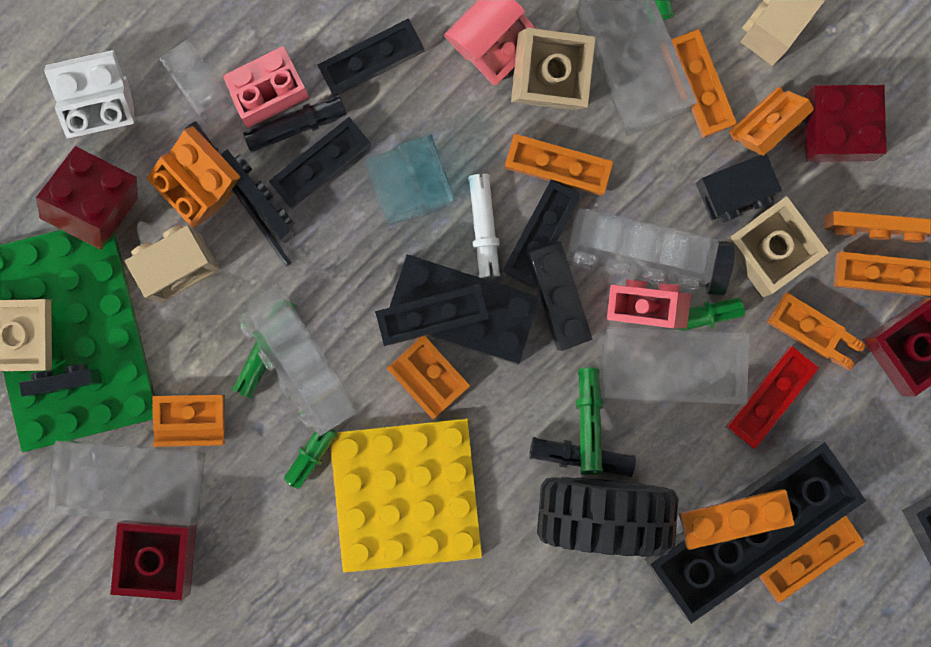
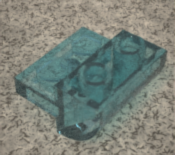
[365,134,455,226]

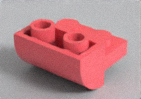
[443,0,536,85]
[223,46,310,128]

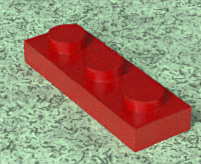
[725,346,819,449]

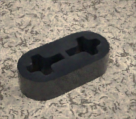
[705,241,735,295]

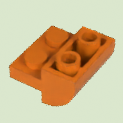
[146,126,241,228]

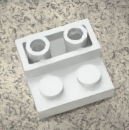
[44,50,135,139]

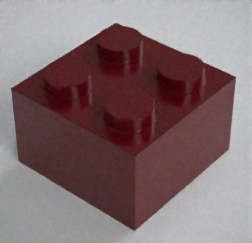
[804,85,887,162]
[36,146,138,250]
[862,298,931,396]
[110,519,197,600]

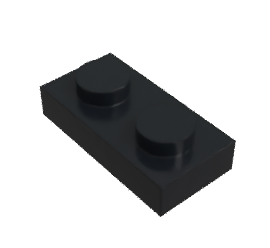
[19,364,102,397]

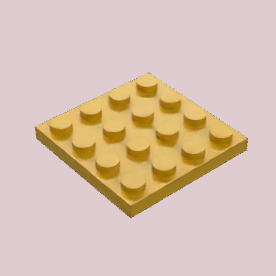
[330,419,482,573]

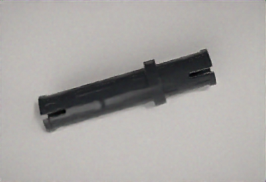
[243,94,347,153]
[529,437,636,477]

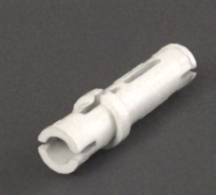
[468,174,501,279]

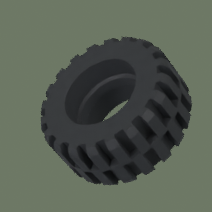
[537,477,679,557]

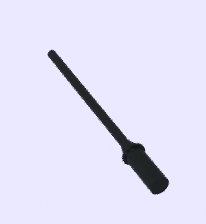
[185,121,291,267]

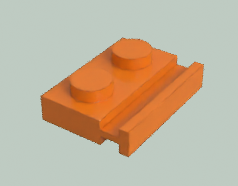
[729,87,814,156]
[386,336,470,419]
[153,395,225,447]

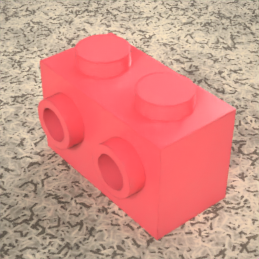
[607,279,691,328]

